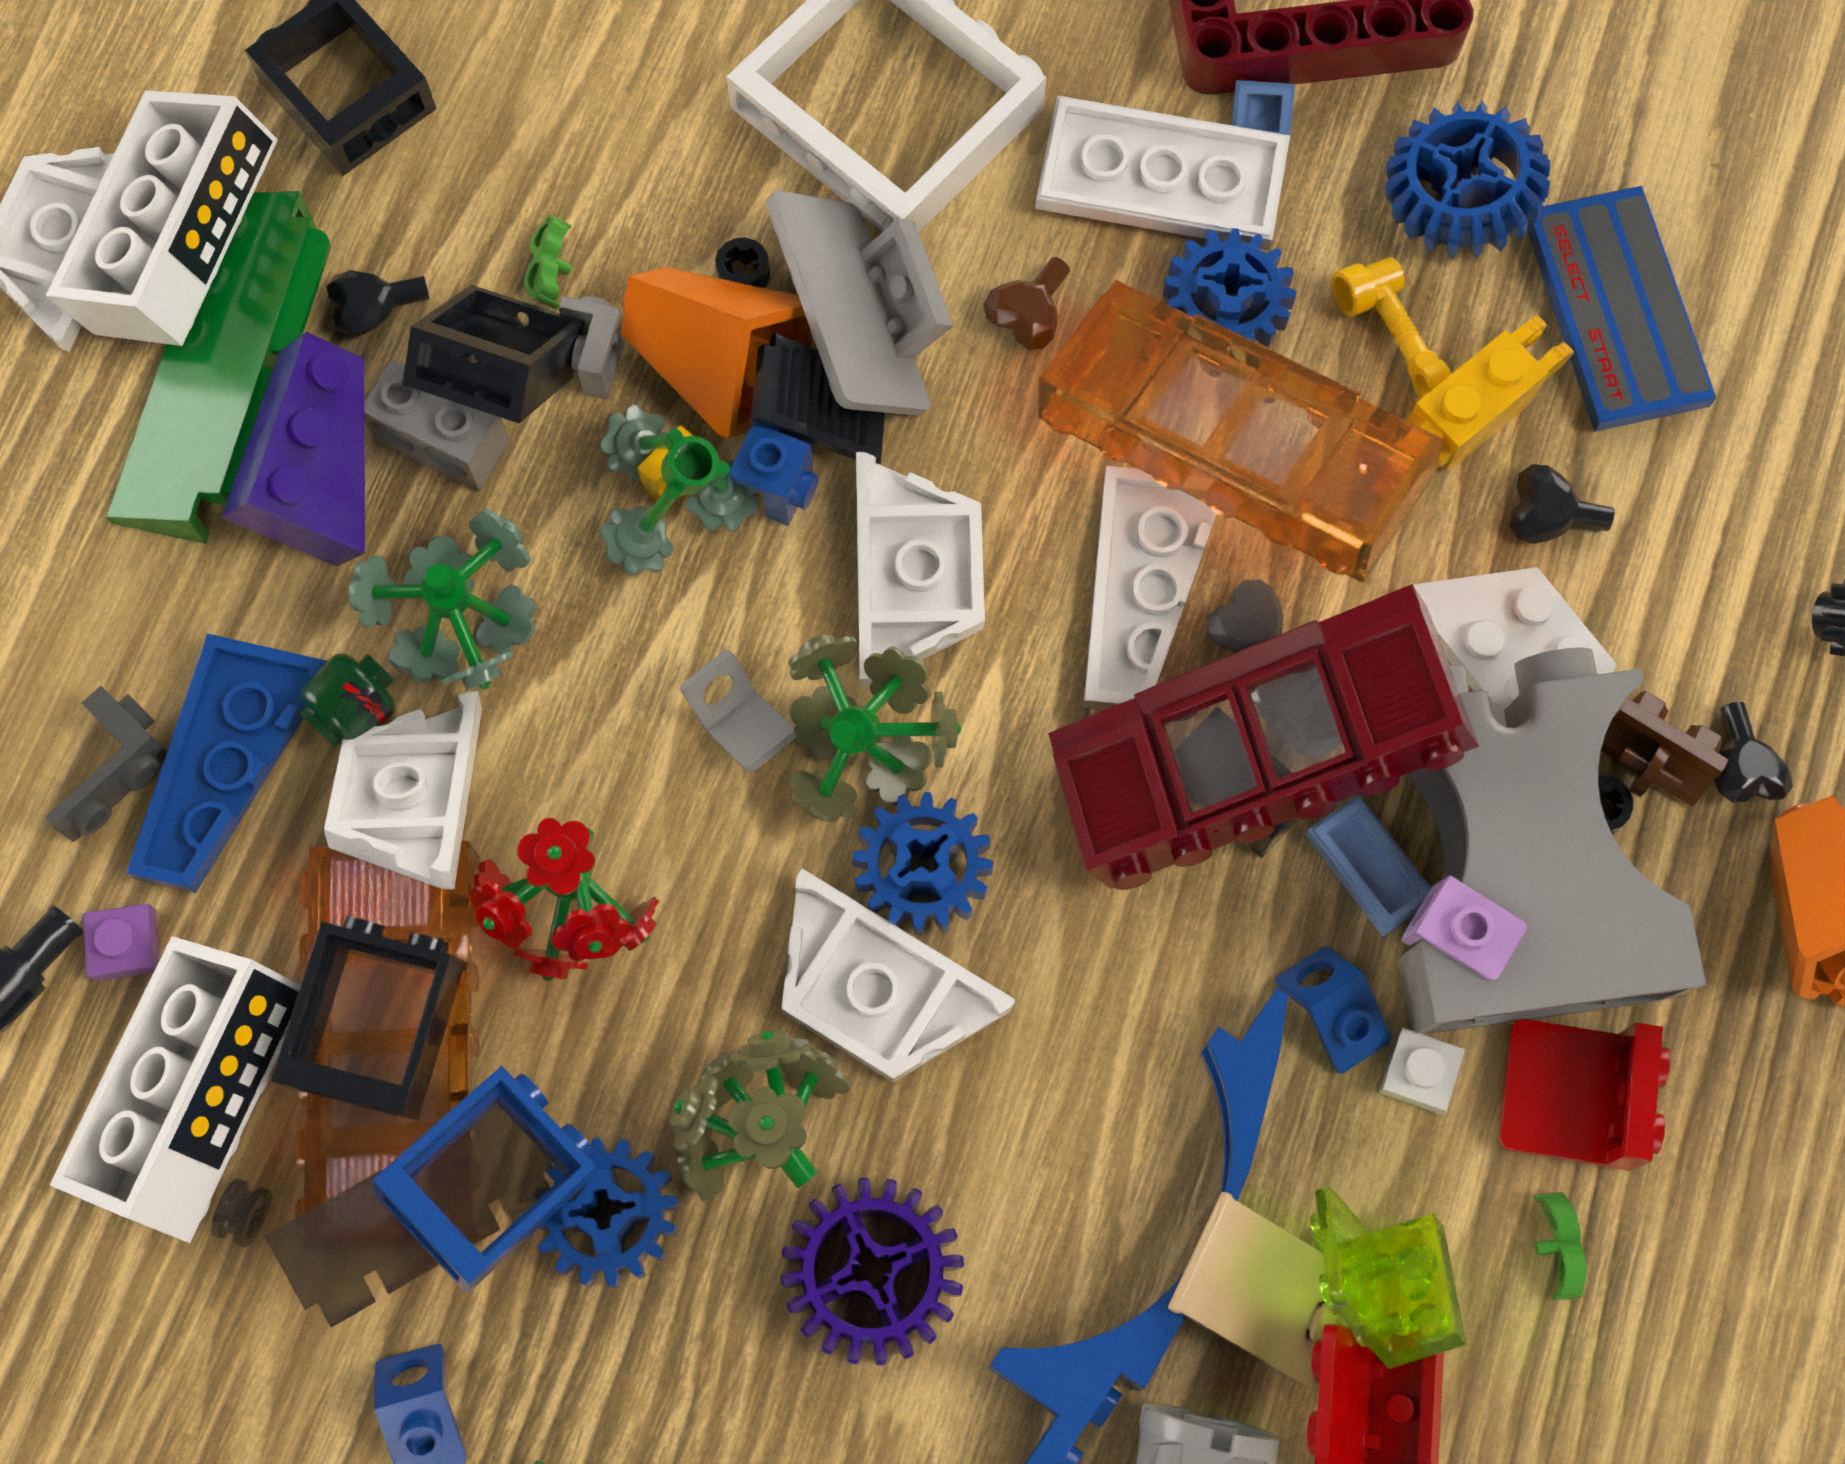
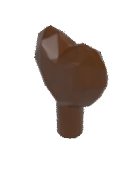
[983,257,1070,350]

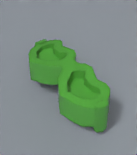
[524,215,572,309]
[1534,1192,1587,1301]

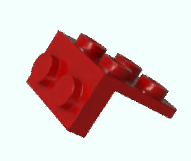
[1498,1019,1670,1171]
[1307,1324,1444,1464]

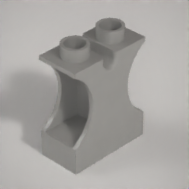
[1397,647,1707,1034]

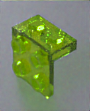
[1310,1185,1467,1369]

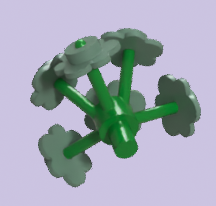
[348,509,537,690]

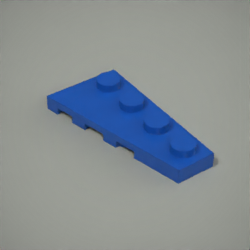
[126,633,327,893]

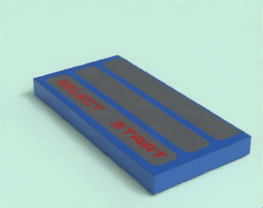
[1527,186,1716,432]

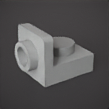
[559,296,626,400]

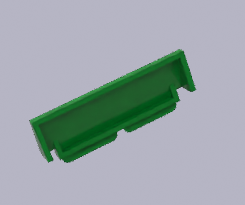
[107,191,331,544]

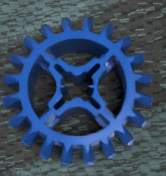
[1386,100,1550,259]

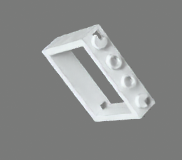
[726,0,1047,232]

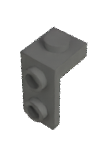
[46,686,167,842]

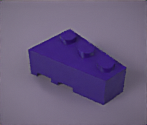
[222,332,365,566]

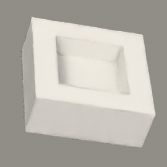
[1378,1027,1465,1115]

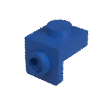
[730,424,819,526]

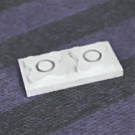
[1035,95,1290,250]

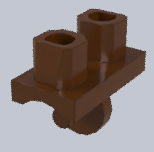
[1601,691,1729,807]

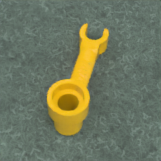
[1331,257,1452,399]

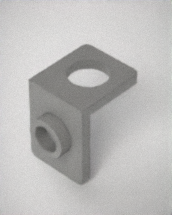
[680,650,797,773]

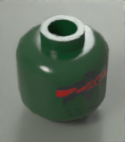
[298,653,396,748]

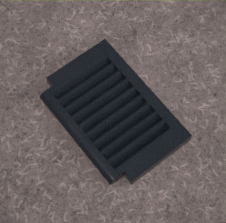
[751,333,885,464]

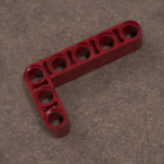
[1169,0,1474,95]

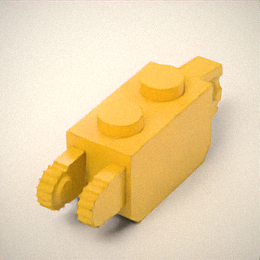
[1386,315,1574,480]

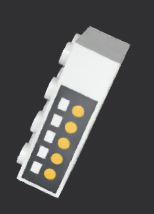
[46,90,278,346]
[50,936,301,1243]

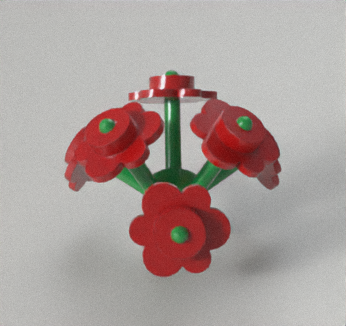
[469,818,659,981]

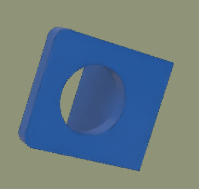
[1275,947,1391,1074]
[374,1344,466,1464]

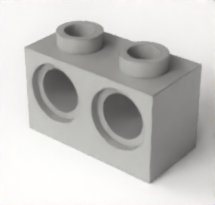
[364,359,510,492]

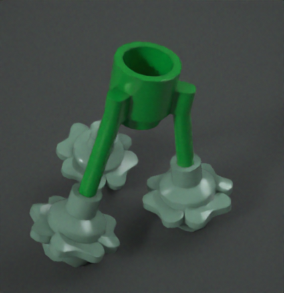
[599,404,759,575]

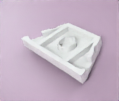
[0,147,115,352]
[856,452,985,686]
[1413,567,1617,727]
[324,691,482,889]
[781,868,1015,1083]

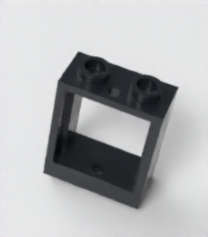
[245,0,437,176]
[402,285,584,423]
[271,916,465,1121]

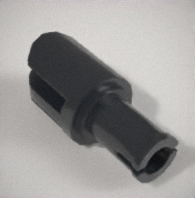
[0,905,84,1033]

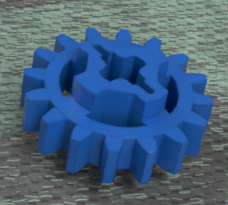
[1162,228,1297,359]
[852,792,993,936]
[533,1137,680,1288]

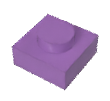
[83,904,159,981]

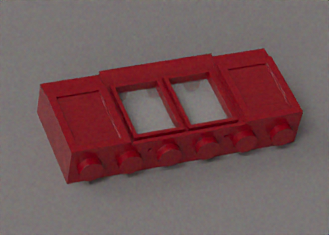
[1048,584,1479,890]

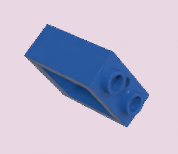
[373,1066,597,1294]

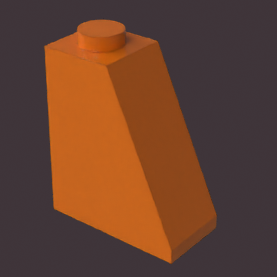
[621,267,812,438]
[1768,795,1845,1007]

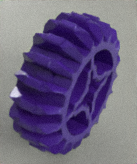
[780,1178,964,1366]

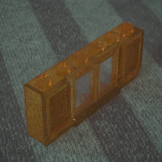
[1038,280,1444,583]
[295,841,482,1255]

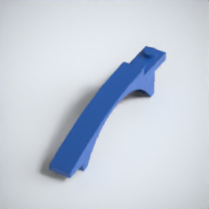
[988,988,1288,1464]

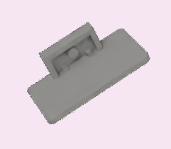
[766,190,953,416]

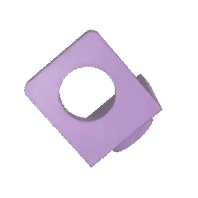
[1400,875,1527,981]

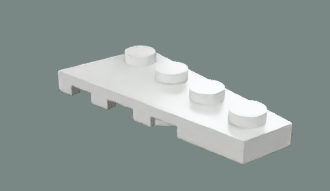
[1083,466,1229,710]

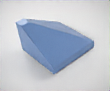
[1231,80,1295,142]

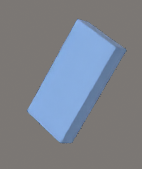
[1305,795,1431,938]

